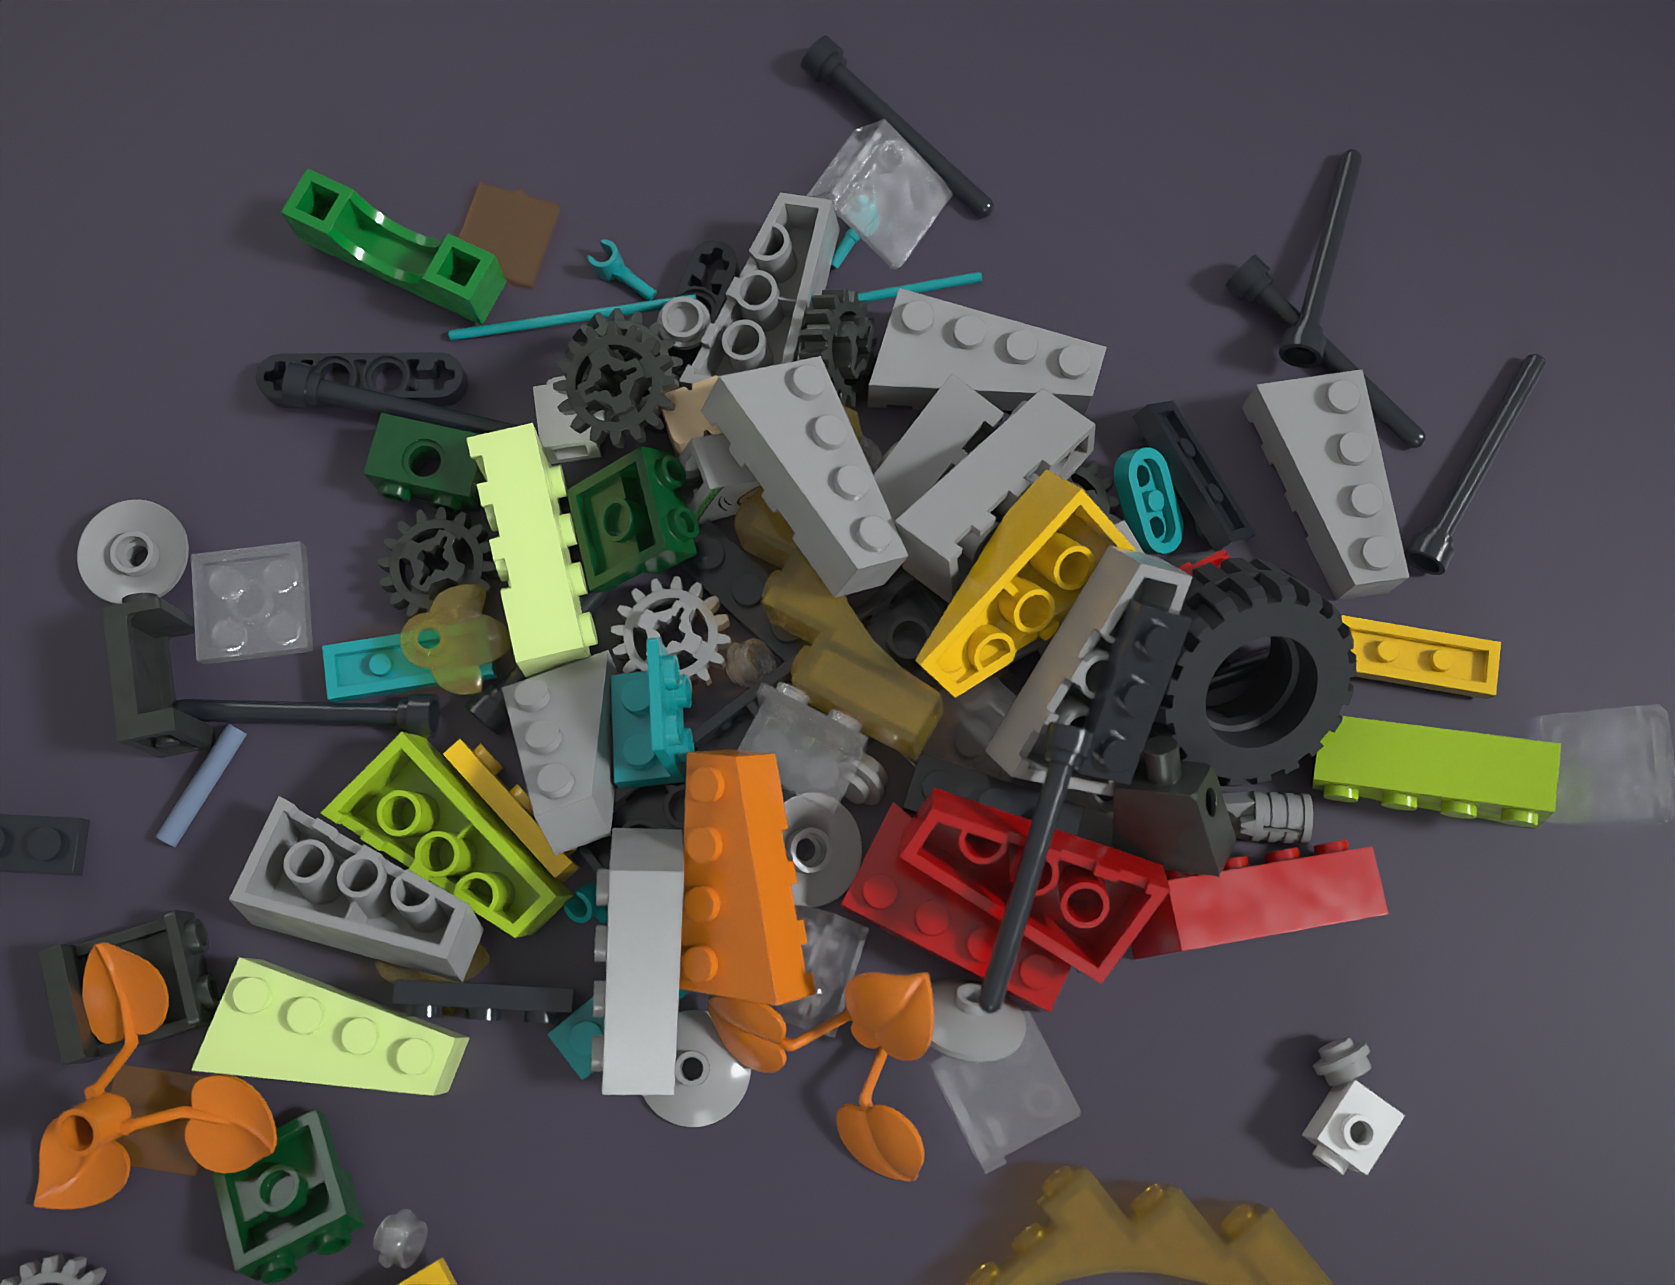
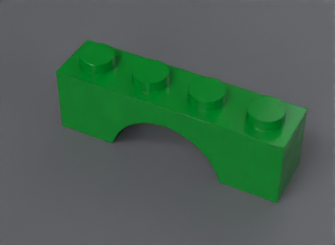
[281,168,507,325]

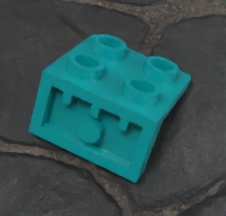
[610,637,694,789]

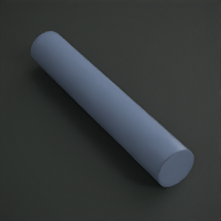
[156,723,247,847]

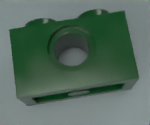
[363,413,486,515]

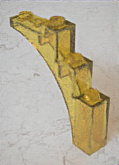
[734,405,944,760]
[965,1165,1334,1285]

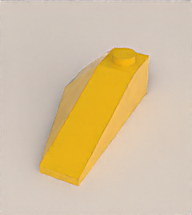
[915,469,1138,698]

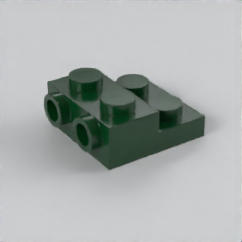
[566,446,699,592]
[211,1109,366,1284]

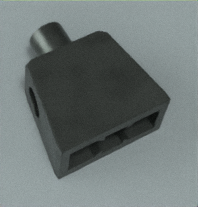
[1112,736,1236,877]

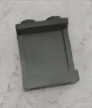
[101,593,215,758]
[38,910,222,1065]

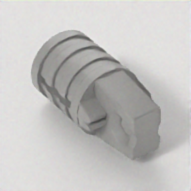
[1222,791,1313,844]

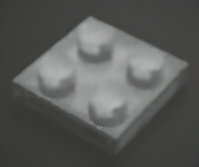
[191,541,313,665]

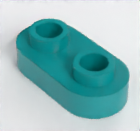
[1114,448,1184,555]

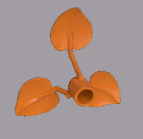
[34,942,277,1210]
[707,972,934,1181]

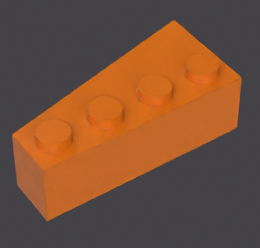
[679,749,816,1006]

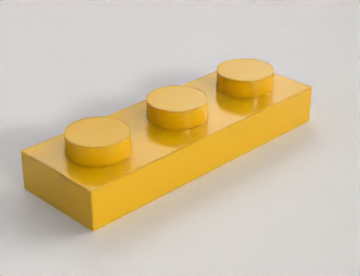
[1342,615,1501,699]
[443,739,580,883]

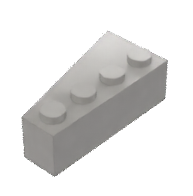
[679,192,840,390]
[867,288,1107,416]
[701,356,908,598]
[1241,369,1409,601]
[895,388,1095,604]
[985,545,1192,797]
[229,796,484,983]
[591,828,684,1095]

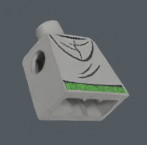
[678,433,765,525]

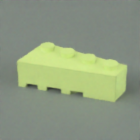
[467,423,598,679]
[191,957,470,1096]

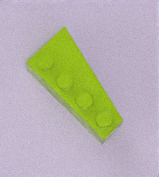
[1312,716,1561,829]
[321,732,573,938]

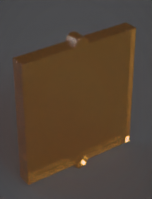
[459,182,561,289]
[111,1064,206,1176]

